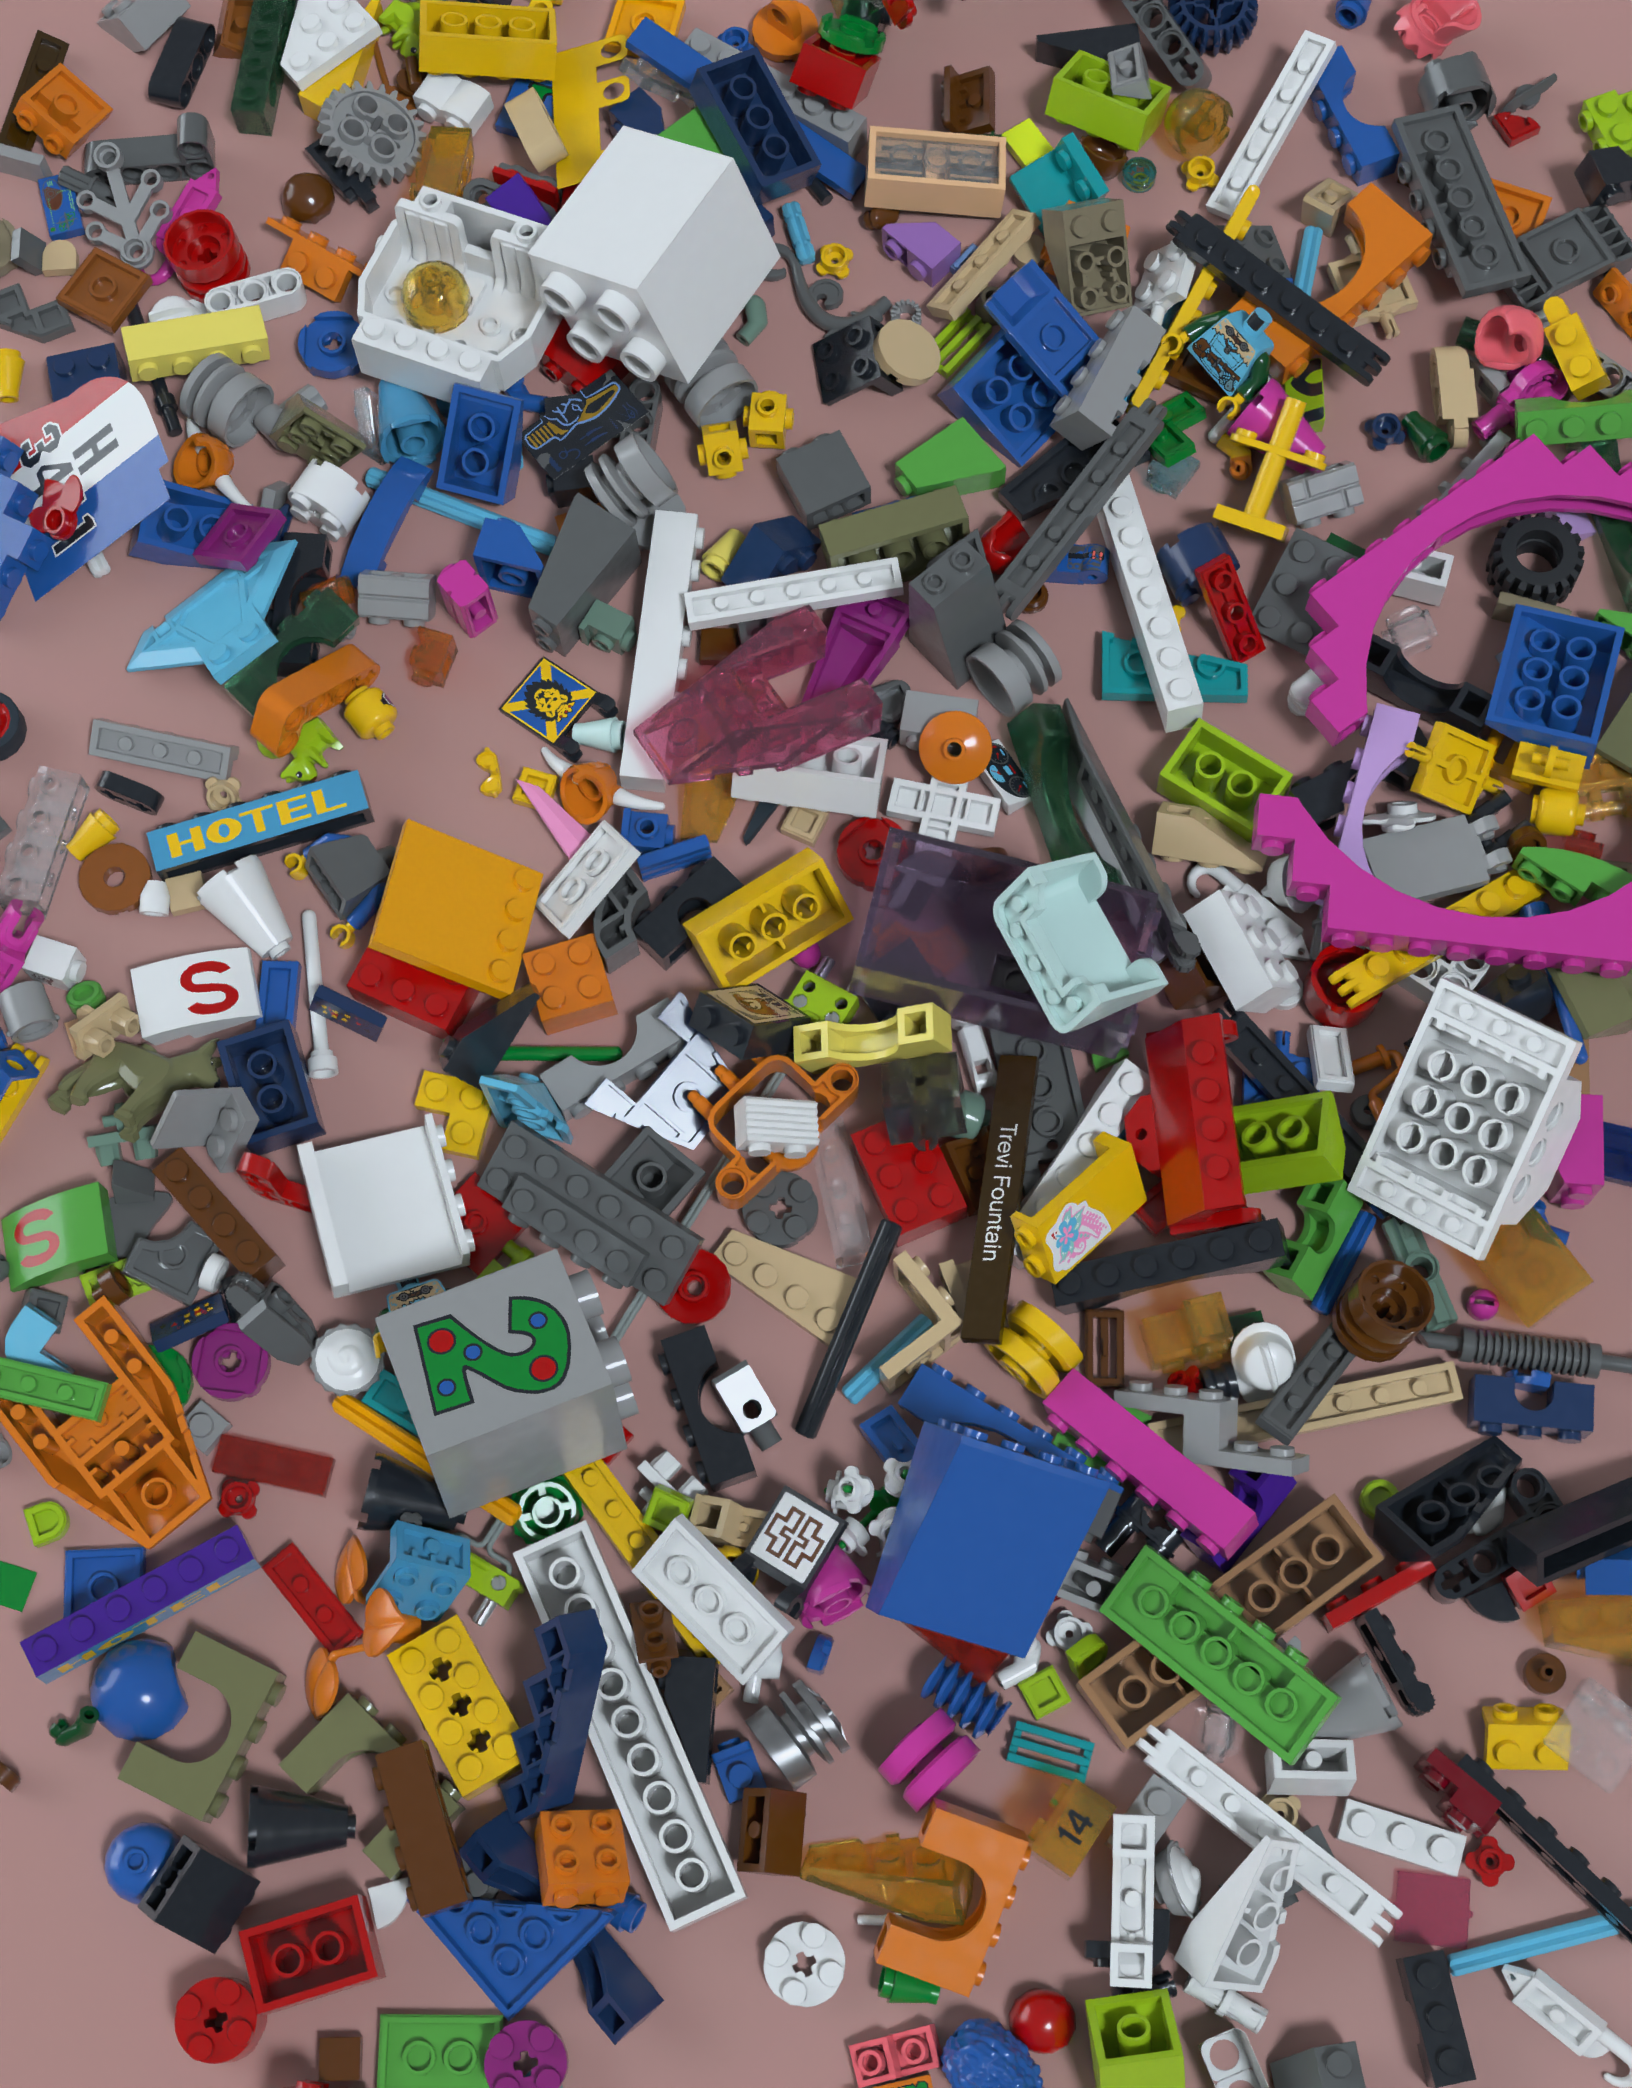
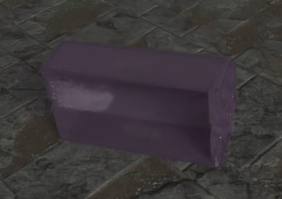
[848,827,1162,1059]

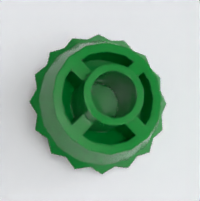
[512,1476,584,1544]

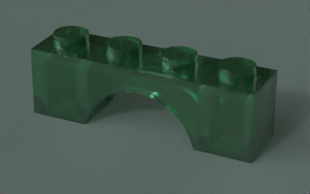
[224,586,360,719]

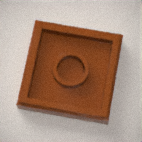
[56,247,153,334]

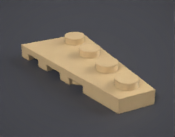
[714,1229,878,1347]

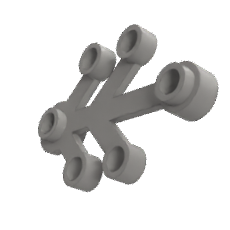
[76,142,173,270]

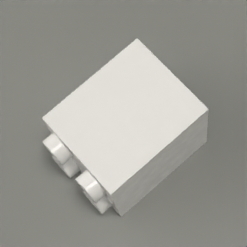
[527,126,781,384]

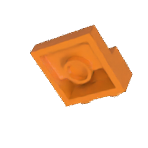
[13,62,113,159]

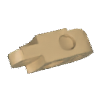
[1429,346,1479,449]

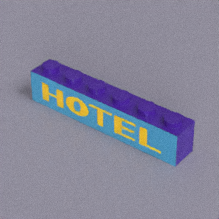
[20,1525,261,1684]

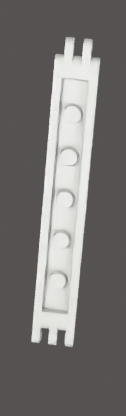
[1135,1725,1403,1948]

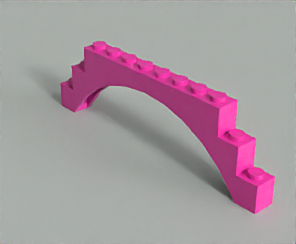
[1305,434,1632,747]
[1251,793,1632,979]

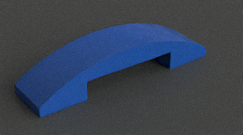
[339,456,434,590]

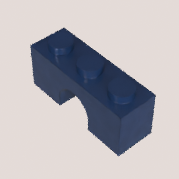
[1467,1374,1595,1444]

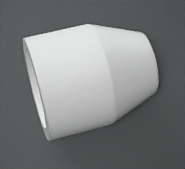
[139,880,170,917]

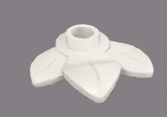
[1363,801,1436,833]

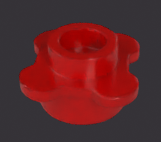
[1167,1365,1204,1393]
[218,1479,260,1520]
[1464,1836,1515,1887]

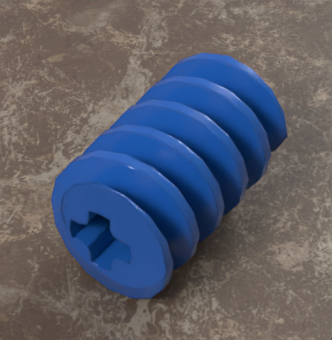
[920,1654,1012,1739]

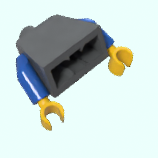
[284,833,396,949]

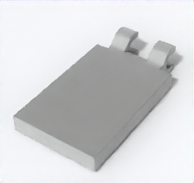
[1363,814,1513,901]

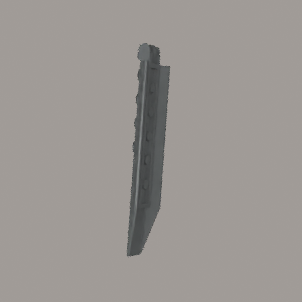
[1058,698,1202,974]

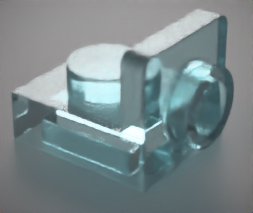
[1146,456,1200,499]

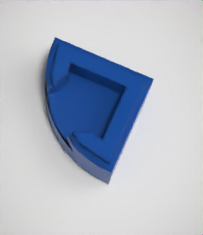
[1505,1369,1552,1395]
[806,1633,834,1676]

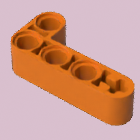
[250,644,380,758]

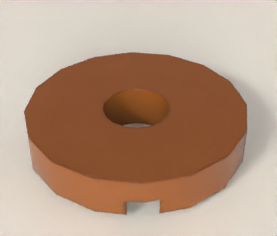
[79,843,153,915]

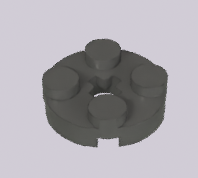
[742,1171,819,1249]

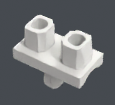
[637,1450,708,1519]

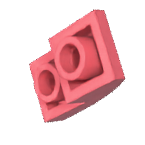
[849,2023,942,2088]

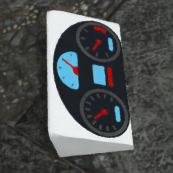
[979,739,1039,815]

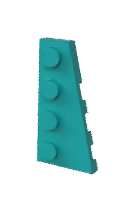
[1101,630,1248,703]

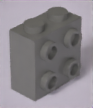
[776,430,871,531]

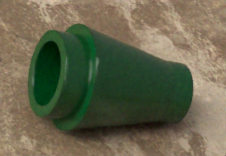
[1401,411,1450,463]

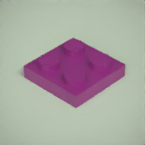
[192,503,287,572]

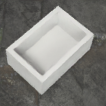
[1183,889,1301,1013]

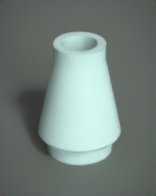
[572,717,626,753]

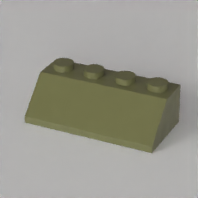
[818,485,970,583]

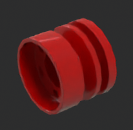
[163,209,251,304]

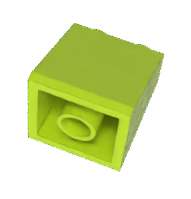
[1085,1988,1185,2088]

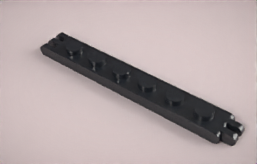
[1166,210,1391,387]
[1212,999,1405,1226]

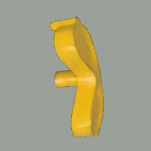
[476,747,503,798]

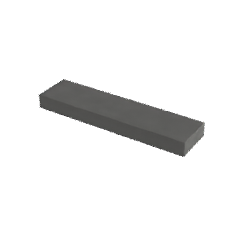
[1255,1322,1356,1445]

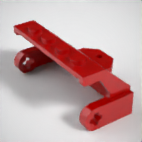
[1124,1013,1262,1240]

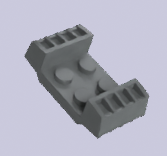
[1504,204,1632,312]

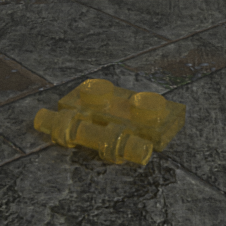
[1578,754,1632,822]

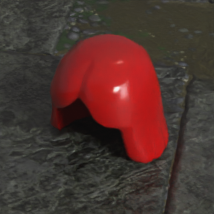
[980,510,1030,575]

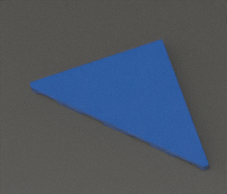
[407,1897,619,2021]

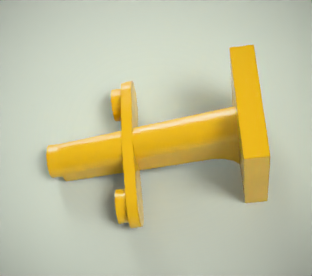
[1213,397,1327,543]

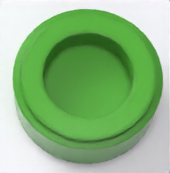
[66,981,106,1015]

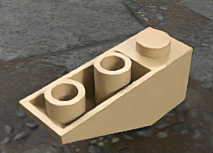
[1152,801,1268,874]

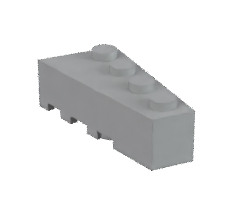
[1049,305,1166,451]

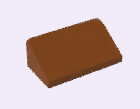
[213,0,262,60]

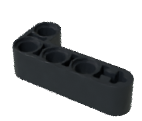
[1428,1468,1563,1604]

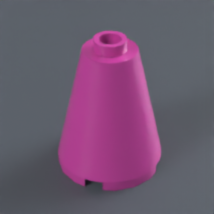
[1226,378,1326,474]
[798,1544,872,1629]

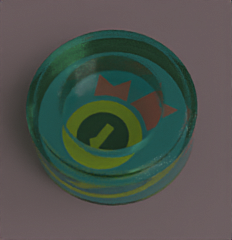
[1122,157,1157,193]

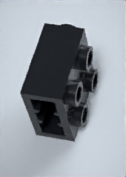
[137,1835,261,1954]

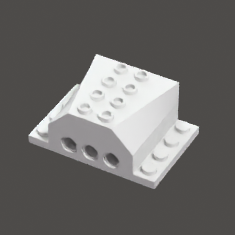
[1347,977,1583,1260]

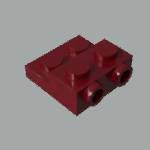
[1413,1748,1502,1838]

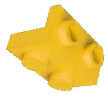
[1482,1703,1571,1770]

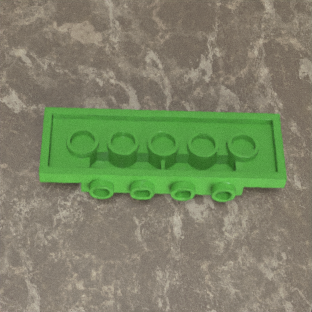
[1099,1545,1342,1765]

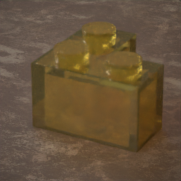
[1139,1291,1234,1374]

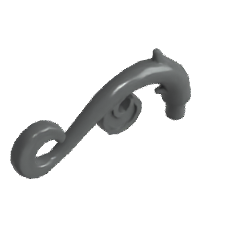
[764,243,892,338]

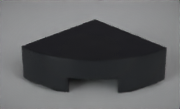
[1464,1582,1520,1623]

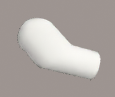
[1468,1487,1507,1536]
[995,1637,1041,1690]

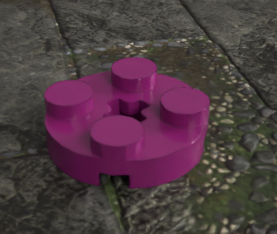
[191,1323,271,1402]
[484,2020,569,2088]

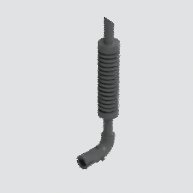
[1417,1327,1632,1379]

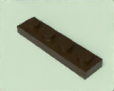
[0,30,70,152]

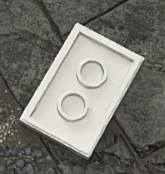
[535,820,641,939]

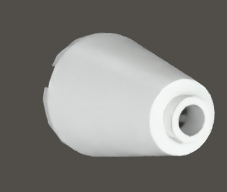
[197,855,293,960]

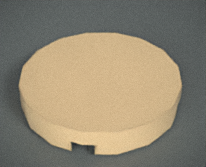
[873,319,941,386]

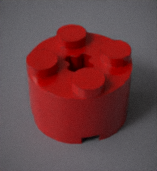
[1303,945,1384,1028]
[175,1977,267,2064]

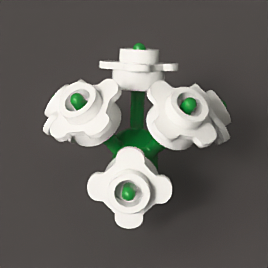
[824,1458,912,1557]

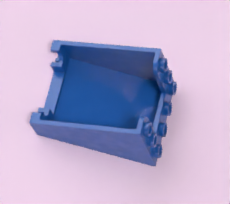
[865,1418,1111,1659]

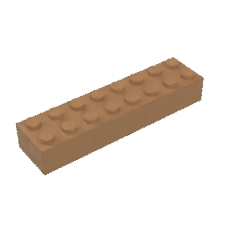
[1075,1493,1385,1753]

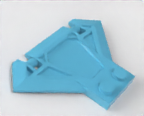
[126,539,298,685]

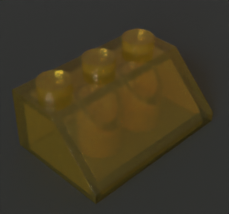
[1470,1206,1594,1329]

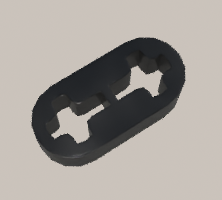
[95,771,165,816]

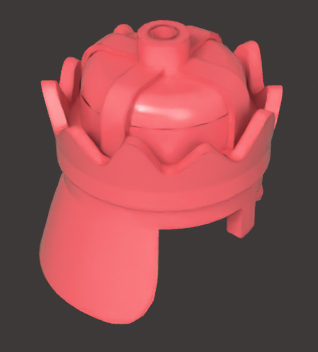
[1394,0,1482,60]

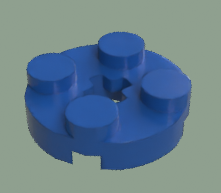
[298,311,361,379]

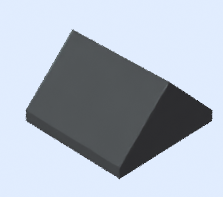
[604,1125,706,1216]

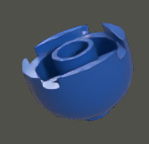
[104,1822,181,1905]

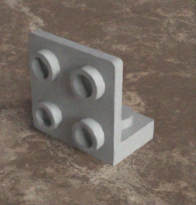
[150,1087,260,1173]

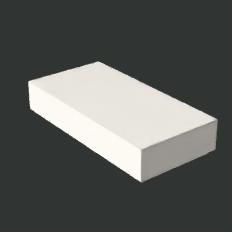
[1306,1025,1355,1093]

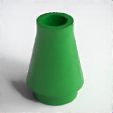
[878,1966,940,2005]

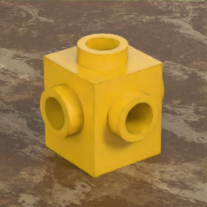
[743,390,794,449]
[697,420,749,479]

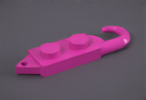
[141,168,222,286]

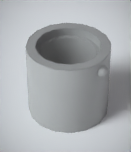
[0,981,60,1043]

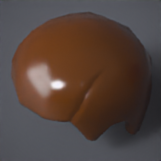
[1079,135,1128,181]
[281,172,335,224]

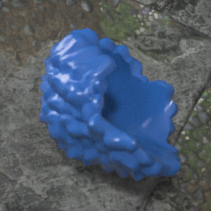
[939,2018,1044,2088]

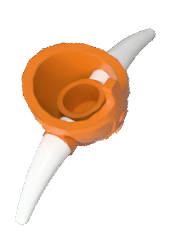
[173,418,252,506]
[541,747,665,825]

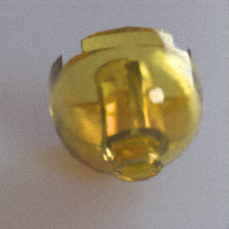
[1164,88,1233,160]
[401,260,472,333]

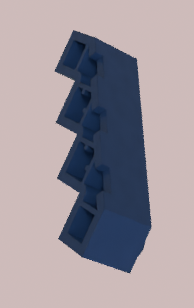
[500,1608,608,1824]

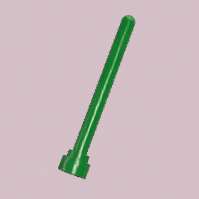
[443,1038,623,1061]

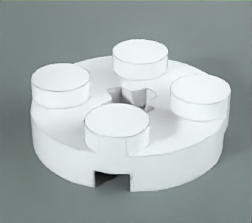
[763,1921,846,2007]

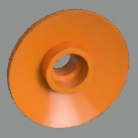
[919,711,992,784]

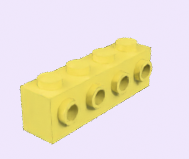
[121,305,270,382]

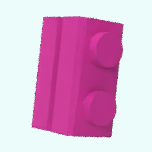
[437,560,498,638]

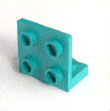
[1009,131,1110,236]

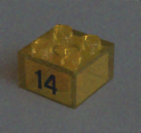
[1027,1778,1117,1881]

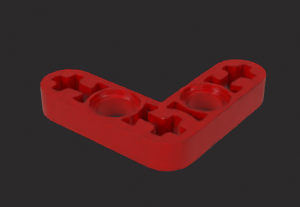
[236,1152,312,1213]

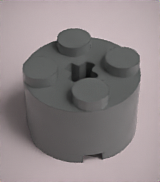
[1417,51,1497,130]

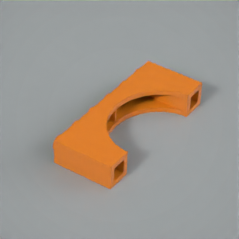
[1228,182,1433,385]

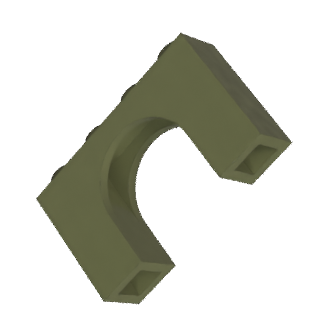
[117,1631,287,1824]
[278,1693,466,1881]

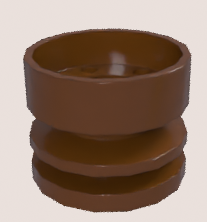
[1332,1259,1435,1363]

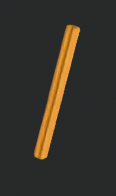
[332,1395,522,1526]

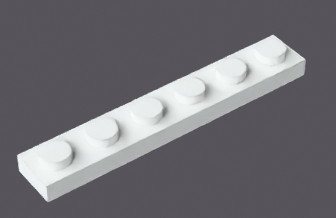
[1206,30,1337,220]
[684,557,904,631]

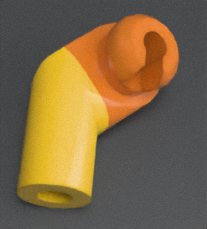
[1216,432,1253,481]

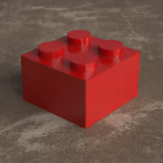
[789,32,881,111]

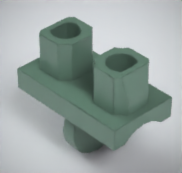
[87,1102,158,1167]

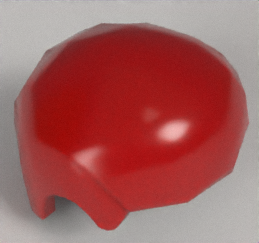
[1009,1988,1076,2054]

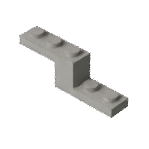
[1114,1380,1310,1477]

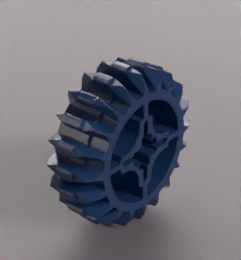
[1168,0,1258,57]

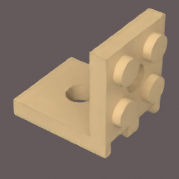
[879,1250,963,1395]

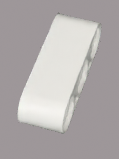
[204,267,307,321]

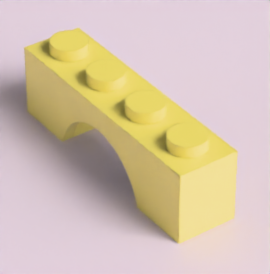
[793,1002,952,1074]

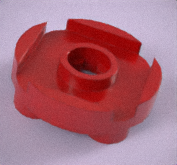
[837,817,909,892]

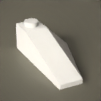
[1174,1835,1300,1993]

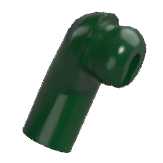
[49,1706,99,1747]

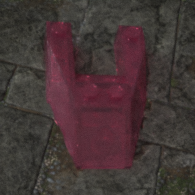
[633,604,883,785]

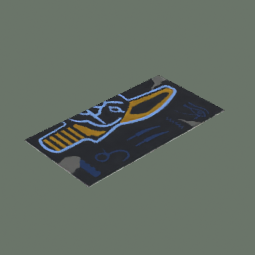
[522,369,649,480]

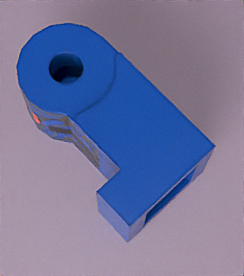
[1046,544,1110,585]

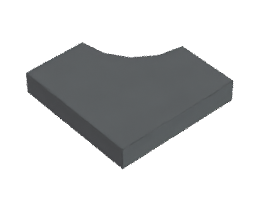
[120,1221,219,1307]

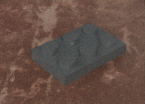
[1252,527,1359,656]

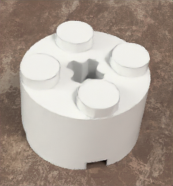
[288,459,371,542]

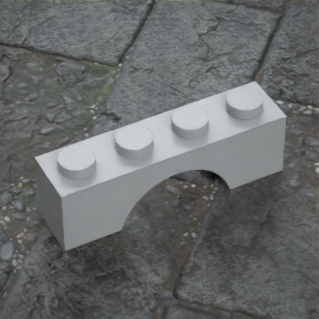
[539,997,685,1122]

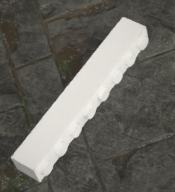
[1097,474,1204,733]
[619,510,705,793]

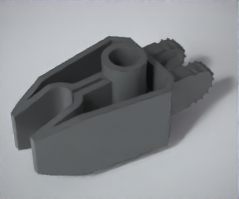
[225,1271,319,1366]

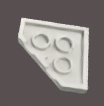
[280,0,383,91]

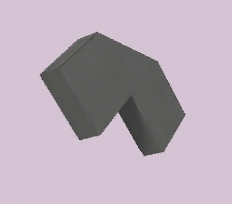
[0,283,76,344]

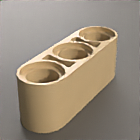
[504,87,569,173]

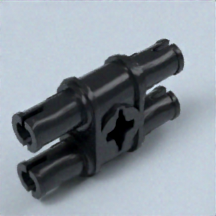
[1094,1488,1184,1571]

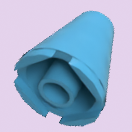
[378,380,446,466]

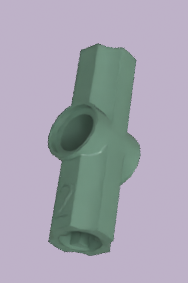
[1381,1218,1458,1332]

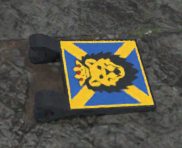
[499,656,618,763]

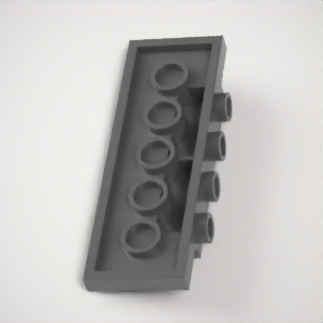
[1391,103,1532,299]
[477,1120,705,1306]

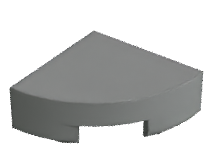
[260,481,291,509]

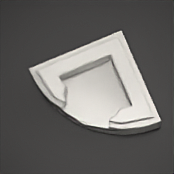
[368,1877,411,1930]

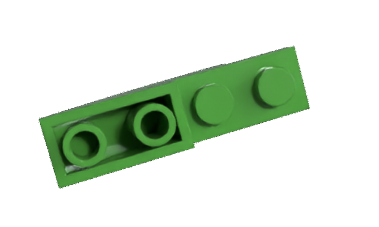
[1511,847,1632,907]

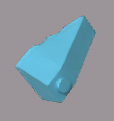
[479,1073,573,1145]

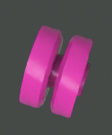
[878,1708,981,1813]

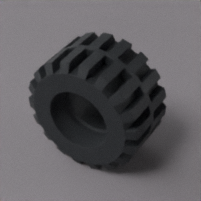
[1486,512,1585,606]

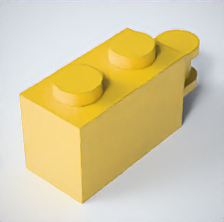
[1543,296,1612,401]

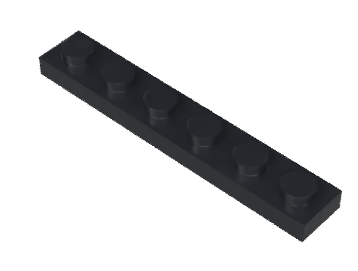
[1457,1754,1632,1944]

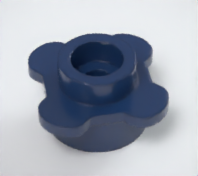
[1364,413,1406,451]

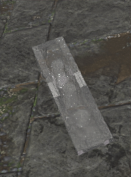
[813,1116,871,1269]

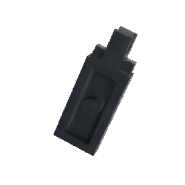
[305,138,380,214]

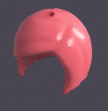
[1474,305,1545,371]

